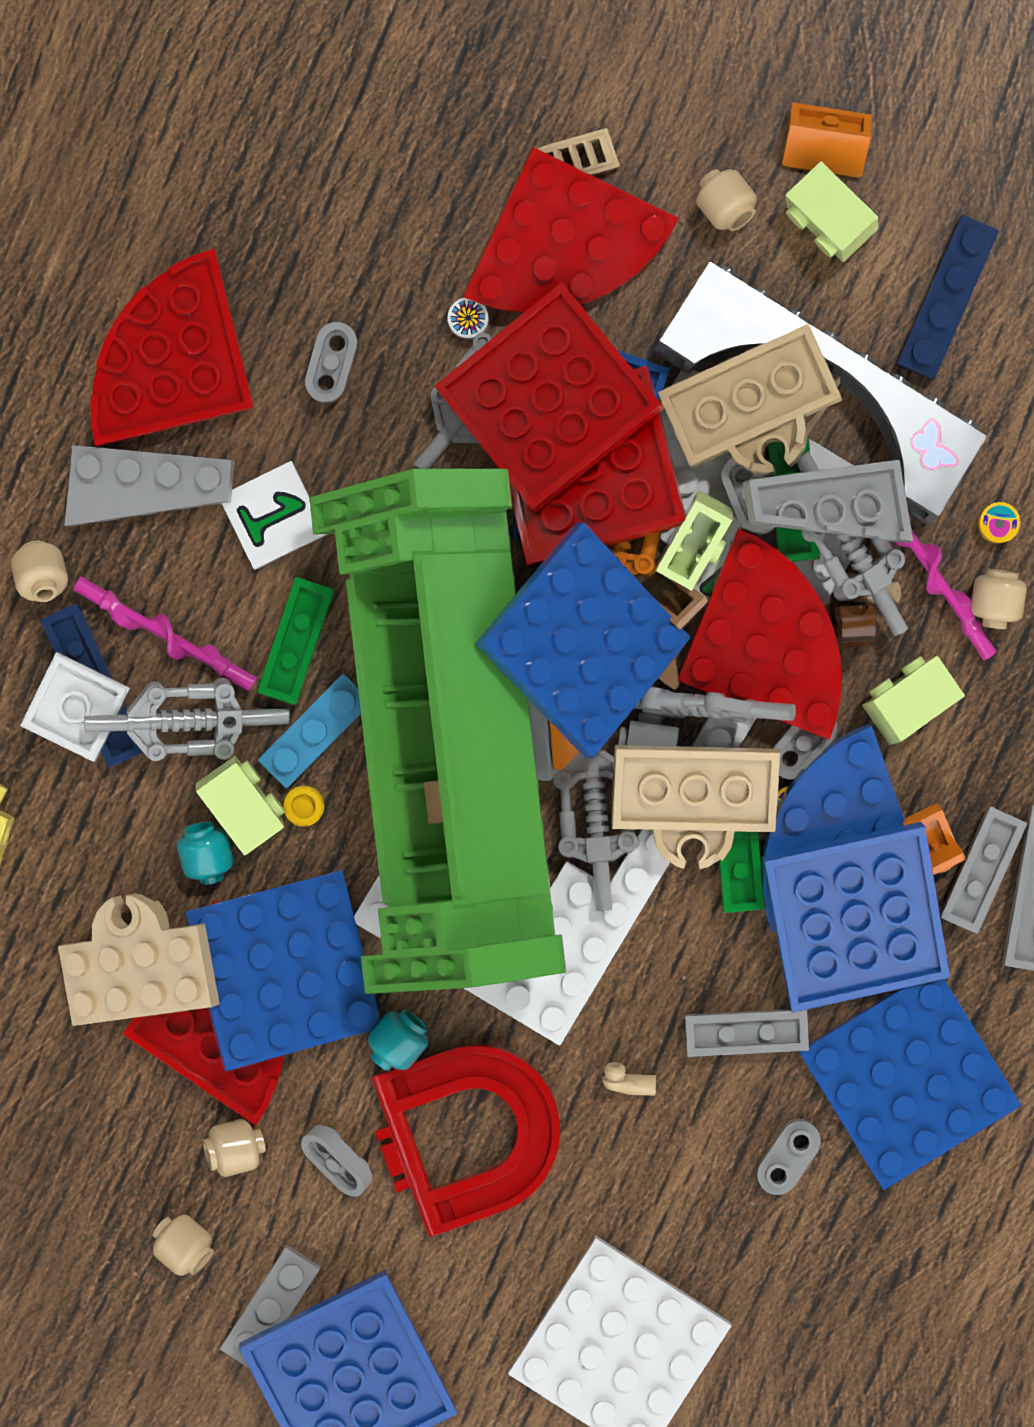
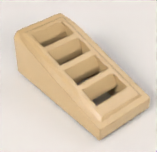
[537,128,620,176]

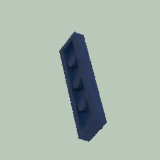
[896,214,999,381]
[40,603,143,768]

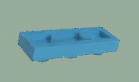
[258,674,361,789]

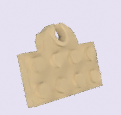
[658,323,843,475]
[611,745,780,869]
[58,893,220,1026]

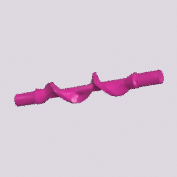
[896,529,997,660]
[73,576,257,692]

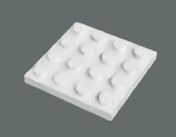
[508,1235,732,1427]

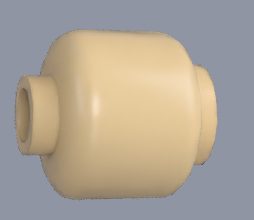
[696,169,757,231]
[11,540,68,602]
[971,569,1027,629]
[203,1119,266,1177]
[152,1214,214,1276]

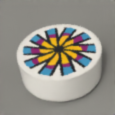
[448,298,488,340]

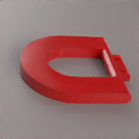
[371,1044,560,1237]

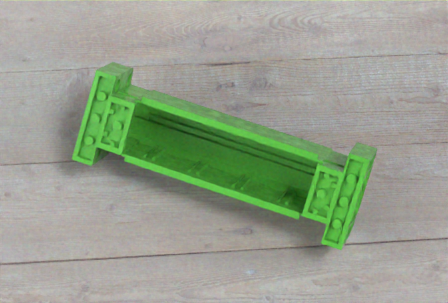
[309,469,567,994]

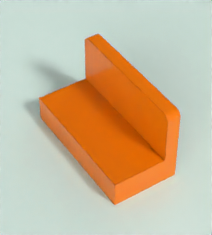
[782,102,872,178]

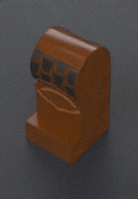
[831,605,876,648]

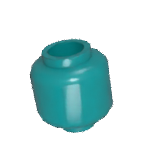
[176,821,234,885]
[368,1009,428,1071]

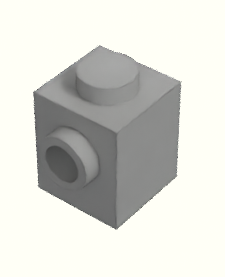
[617,713,679,746]

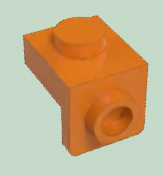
[902,803,965,875]

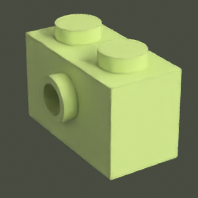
[785,161,879,262]
[656,490,734,591]
[862,655,965,745]
[196,756,285,856]

